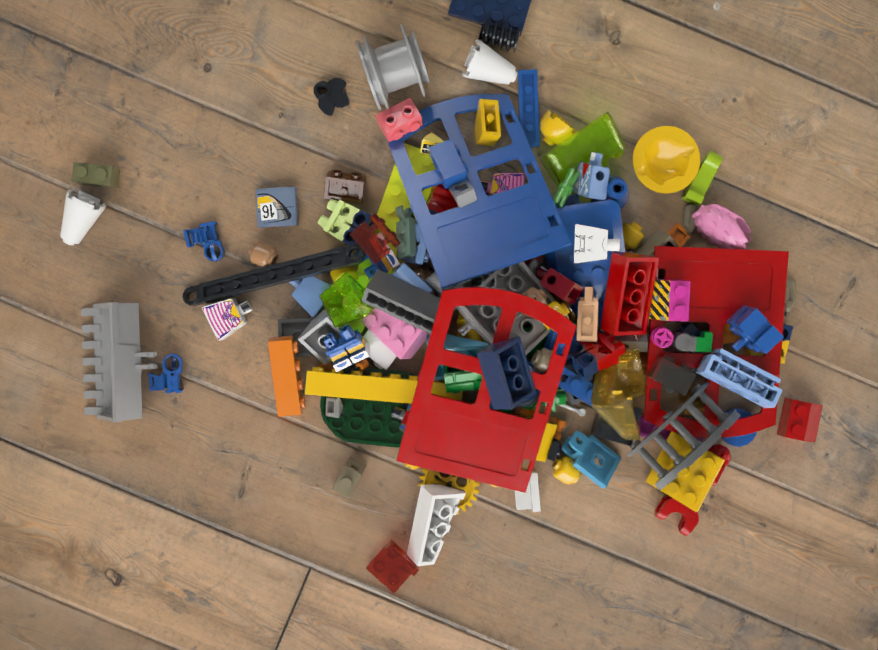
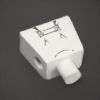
[574,224,620,263]

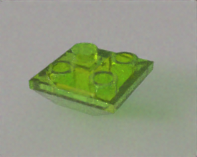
[319,273,374,328]

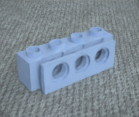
[696,349,783,408]

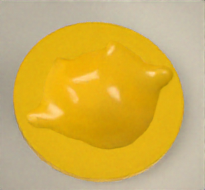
[632,126,700,194]

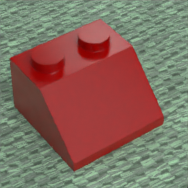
[777,397,823,443]

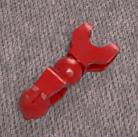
[654,444,731,536]

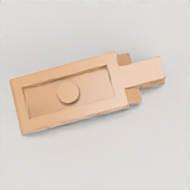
[577,287,599,342]

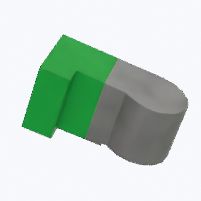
[672,331,713,352]

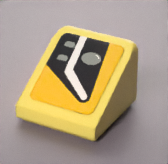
[420,132,444,156]

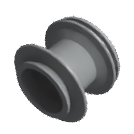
[356,23,430,110]

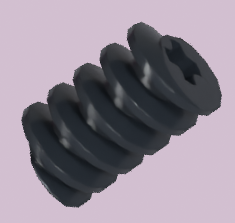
[478,19,520,53]

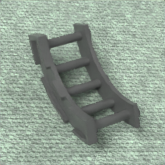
[627,381,741,490]

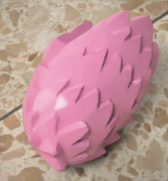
[692,204,751,249]

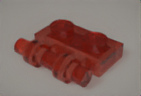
[350,213,401,264]

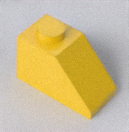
[474,99,501,146]

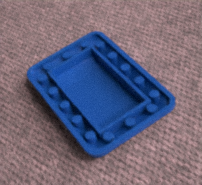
[546,199,625,319]

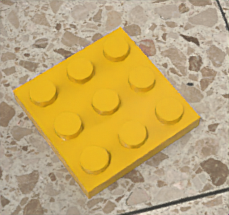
[646,431,725,512]

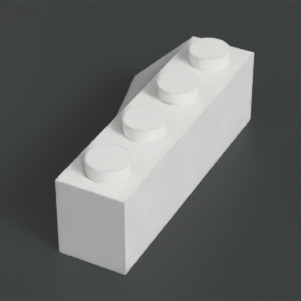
[407,484,466,566]

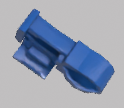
[183,221,225,262]
[148,353,184,393]

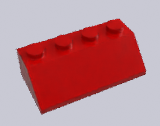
[600,252,659,336]

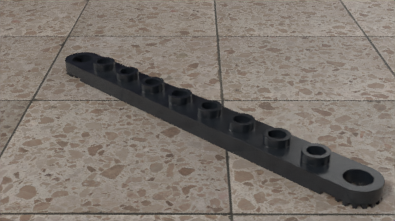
[182,244,366,306]

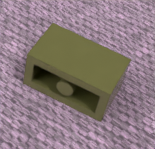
[72,162,120,188]

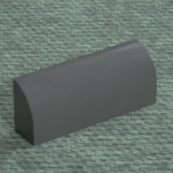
[362,269,440,334]

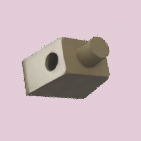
[332,457,367,498]

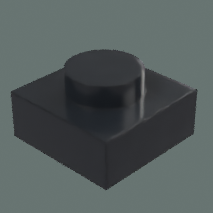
[547,439,562,461]

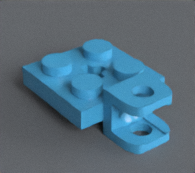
[562,431,621,489]

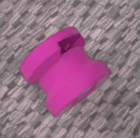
[650,327,673,348]

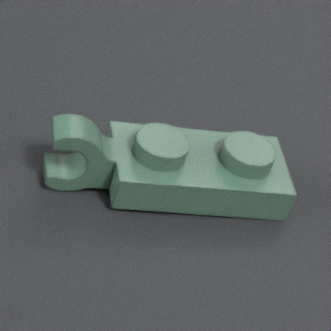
[396,205,416,261]

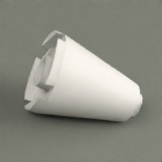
[462,39,518,85]
[60,189,106,245]

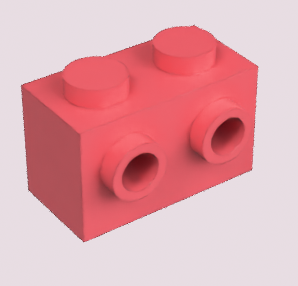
[376,98,422,142]

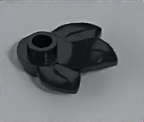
[314,78,349,116]

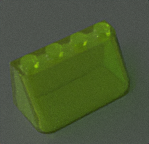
[540,112,626,186]

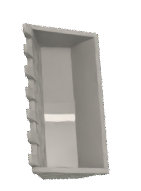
[81,302,157,422]

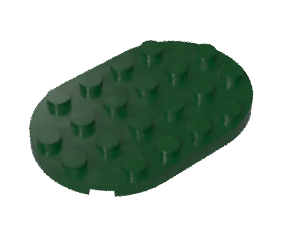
[320,366,416,448]

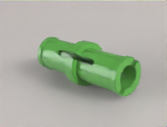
[553,168,580,208]

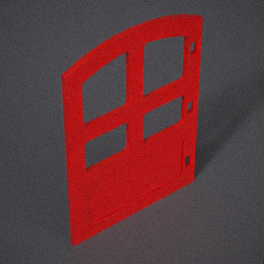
[644,246,789,438]
[396,287,576,493]

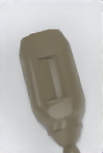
[682,205,698,241]
[784,280,797,317]

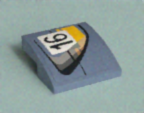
[255,187,298,228]

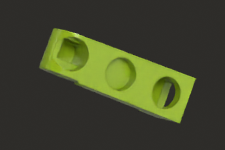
[681,150,723,206]

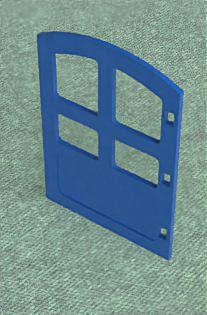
[386,94,571,289]

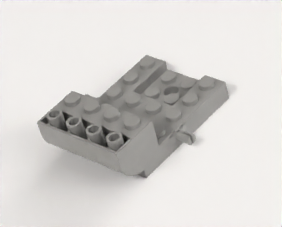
[425,259,568,355]

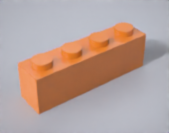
[268,335,306,417]

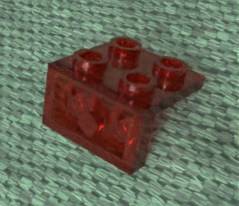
[366,539,419,593]

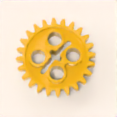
[418,468,481,515]

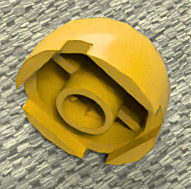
[540,109,579,146]

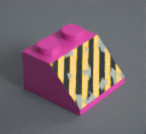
[648,279,690,321]

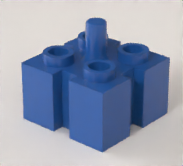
[726,305,784,354]

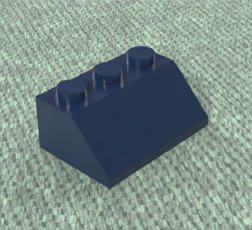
[477,337,536,409]

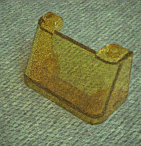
[591,349,646,440]

